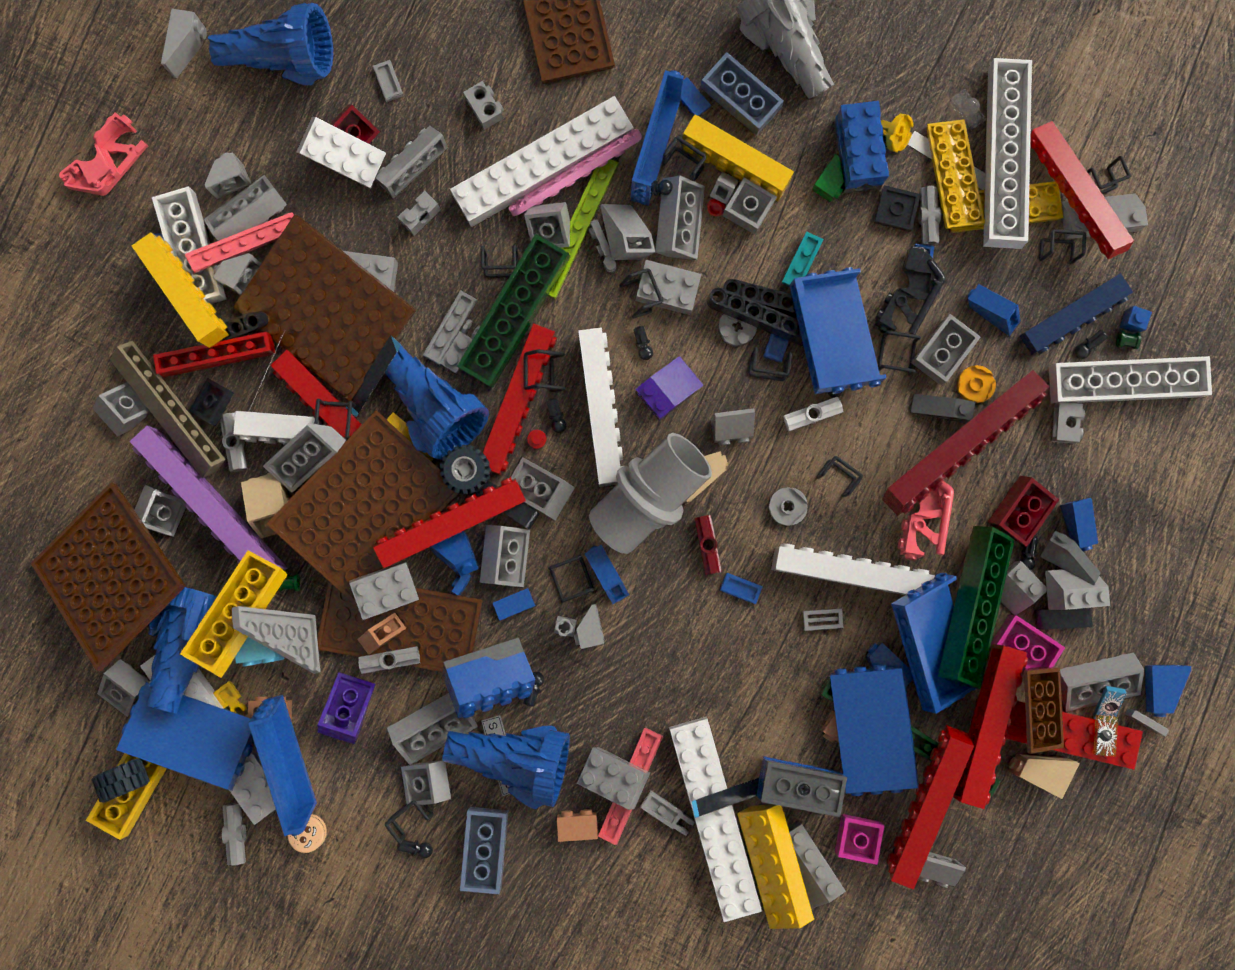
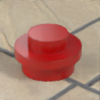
[707,198,726,216]
[527,430,547,449]

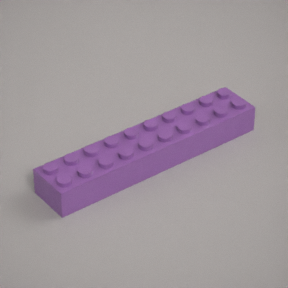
[130,426,288,571]

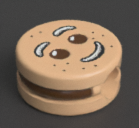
[287,814,327,853]

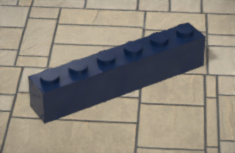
[1020,273,1133,355]

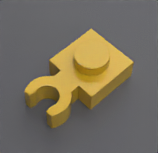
[213,681,247,714]

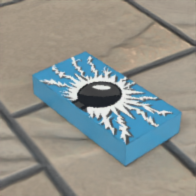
[1093,686,1127,723]

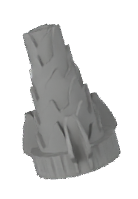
[736,0,834,99]

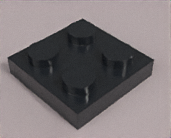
[874,185,921,232]
[189,378,234,426]

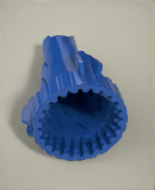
[208,3,333,85]
[384,345,489,459]
[147,587,217,714]
[442,726,570,809]

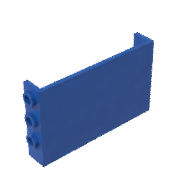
[631,70,684,206]
[789,267,886,394]
[891,573,976,714]
[830,665,919,796]
[116,682,254,791]
[248,695,317,836]

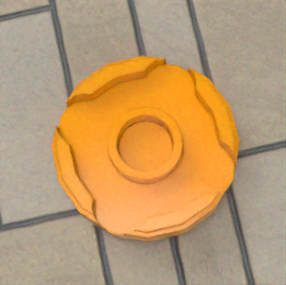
[957,365,996,404]

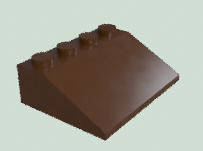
[1024,667,1064,754]

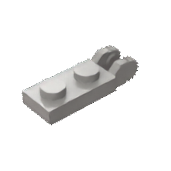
[589,220,617,273]
[440,319,480,374]
[640,790,695,836]

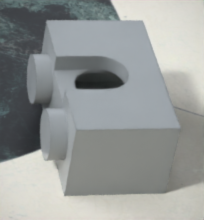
[398,191,441,236]
[1052,402,1085,444]

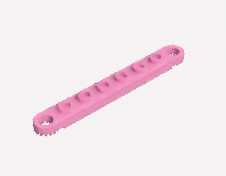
[509,129,642,216]

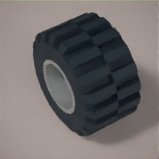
[440,445,491,495]
[91,759,150,802]

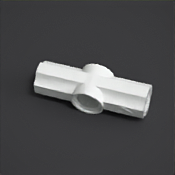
[783,397,843,431]

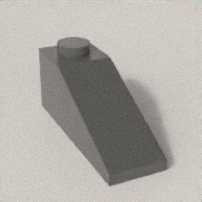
[910,394,975,423]
[1040,531,1101,585]

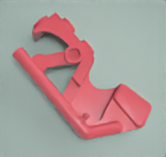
[59,113,148,196]
[898,470,954,561]

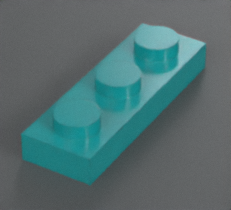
[782,231,824,287]

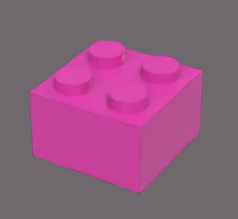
[835,814,884,865]

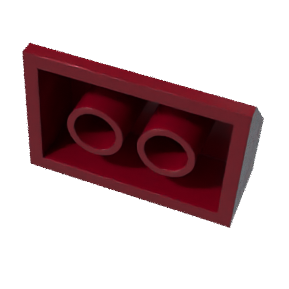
[330,104,380,144]
[988,475,1059,547]

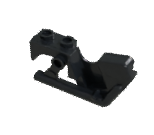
[875,246,946,335]

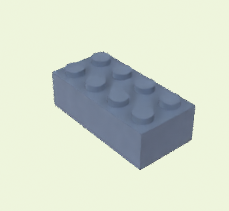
[700,52,784,136]
[460,807,509,894]

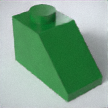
[812,154,844,202]

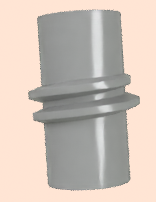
[589,433,712,554]

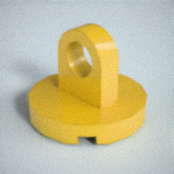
[881,114,913,152]

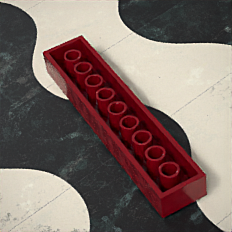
[882,370,1049,516]

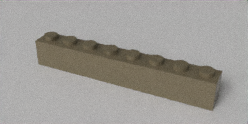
[110,341,225,479]

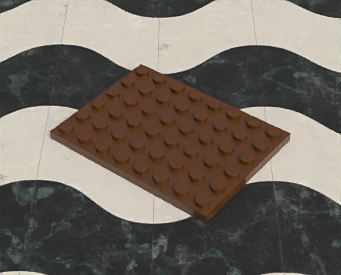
[234,215,416,401]
[266,410,457,603]
[31,482,186,671]

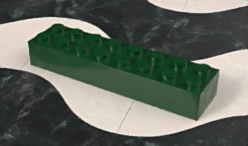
[457,234,571,388]
[938,526,1015,689]

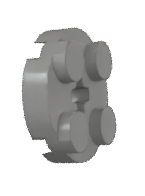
[718,308,757,346]
[768,487,807,526]

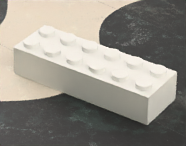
[152,186,226,304]

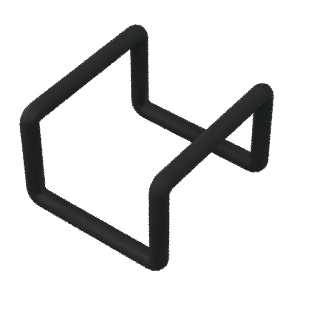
[662,136,706,182]
[1087,156,1131,194]
[1039,229,1087,264]
[480,245,519,278]
[619,268,663,319]
[878,331,921,376]
[748,347,792,381]
[524,349,565,393]
[314,398,356,440]
[816,456,863,498]
[548,555,595,603]
[385,801,433,843]

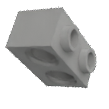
[463,81,504,130]

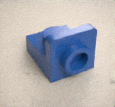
[452,573,472,596]

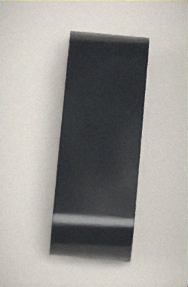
[220,311,268,341]
[1035,608,1093,629]

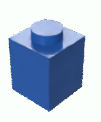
[1119,306,1152,333]

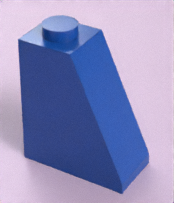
[968,284,1021,336]
[1060,498,1098,551]
[430,530,479,576]
[585,545,629,604]
[866,642,913,686]
[1145,665,1191,717]

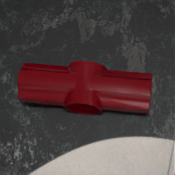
[694,515,722,575]

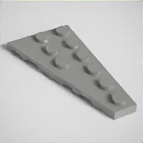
[232,606,320,674]

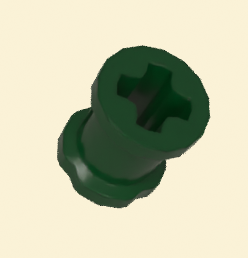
[1116,330,1141,350]
[278,574,301,591]

